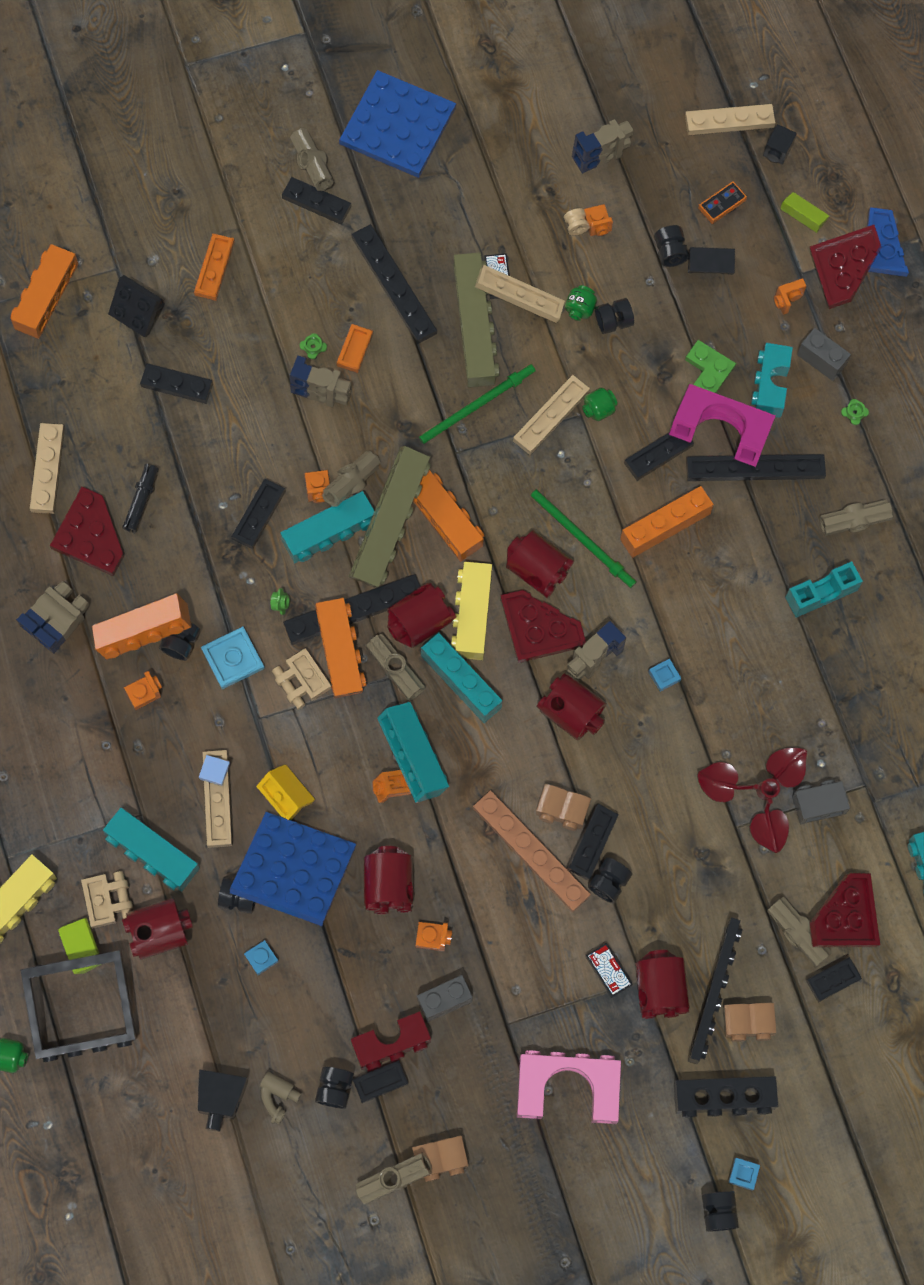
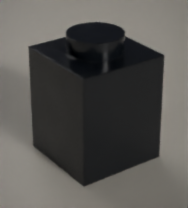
[763,124,797,165]

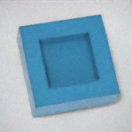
[648,658,681,692]
[244,940,278,975]
[728,1158,760,1191]

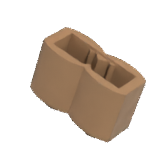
[536,784,591,831]
[723,1003,776,1042]
[412,1136,469,1182]

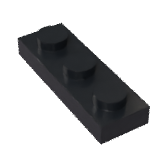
[282,177,351,225]
[140,363,213,404]
[624,432,694,481]
[231,478,285,549]
[566,804,619,880]

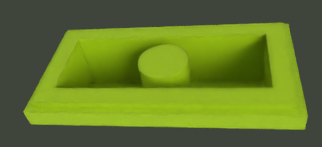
[781,192,829,233]
[58,918,101,974]

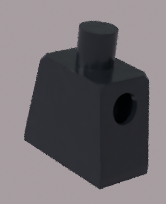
[198,1069,248,1132]

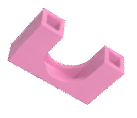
[517,1050,621,1124]

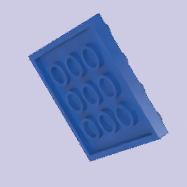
[339,70,456,178]
[230,812,356,926]

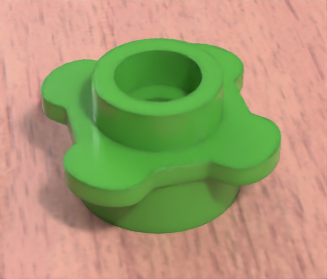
[300,334,327,359]
[841,399,869,425]
[270,588,290,615]

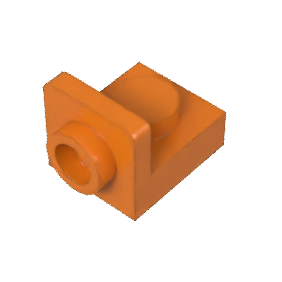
[584,204,613,236]
[774,278,806,315]
[305,470,329,503]
[124,671,162,710]
[373,770,411,803]
[415,922,452,951]

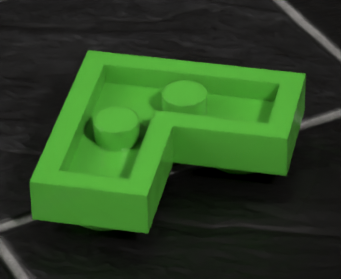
[685,340,736,393]

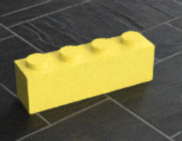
[451,562,492,660]
[0,855,57,944]

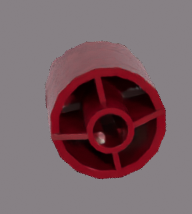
[506,530,574,598]
[387,583,456,648]
[536,673,607,741]
[364,846,413,915]
[122,898,193,960]
[635,950,690,1019]

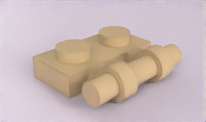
[272,648,332,710]
[81,871,133,929]

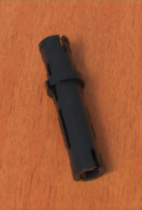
[122,464,159,533]

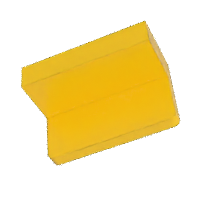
[256,765,315,820]

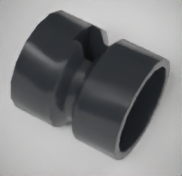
[654,225,690,267]
[595,298,635,334]
[159,623,200,661]
[588,858,632,904]
[218,876,256,914]
[315,1066,354,1109]
[702,1191,739,1232]

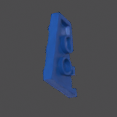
[867,207,909,277]

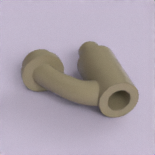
[260,1071,301,1125]

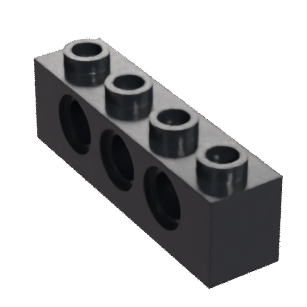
[674,1076,779,1118]

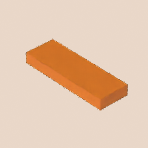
[194,233,235,301]

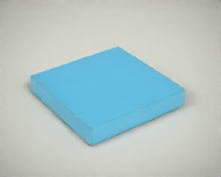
[201,627,265,689]

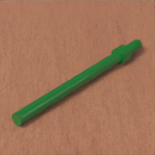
[419,364,536,444]
[531,489,637,589]

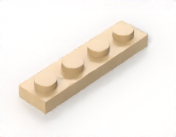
[685,104,775,135]
[475,265,565,323]
[513,375,590,455]
[30,423,65,514]
[203,750,232,848]

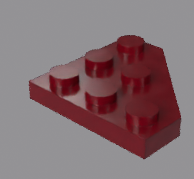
[810,225,882,309]
[50,487,124,576]
[500,590,586,663]
[810,873,880,947]

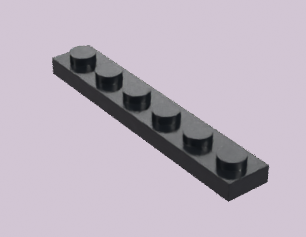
[351,224,437,344]
[686,454,826,481]
[283,574,420,645]
[688,917,743,1064]

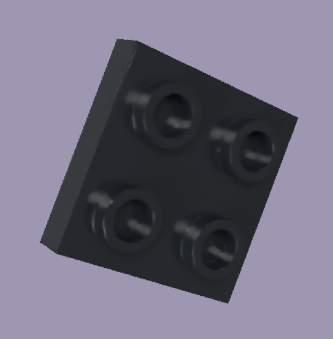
[108,275,165,337]

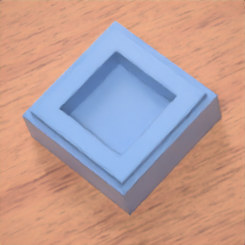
[199,755,230,786]

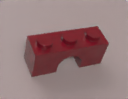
[350,1011,431,1072]

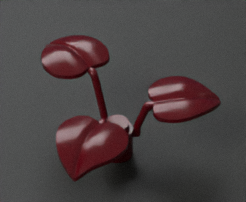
[697,748,807,853]

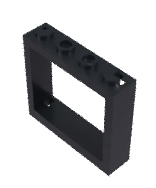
[20,950,137,1062]

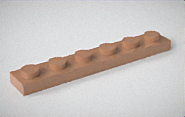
[473,790,591,913]

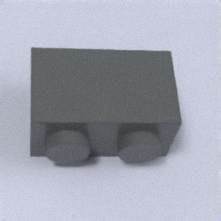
[797,328,851,381]
[792,780,850,825]
[417,975,473,1023]

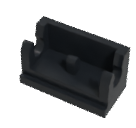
[688,247,735,275]

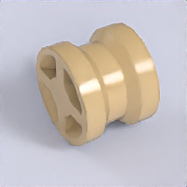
[564,208,590,235]

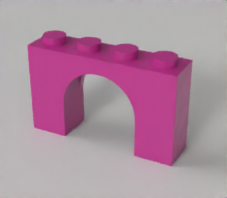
[669,384,776,467]

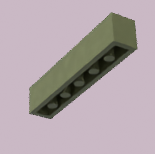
[453,252,499,387]
[348,446,431,587]

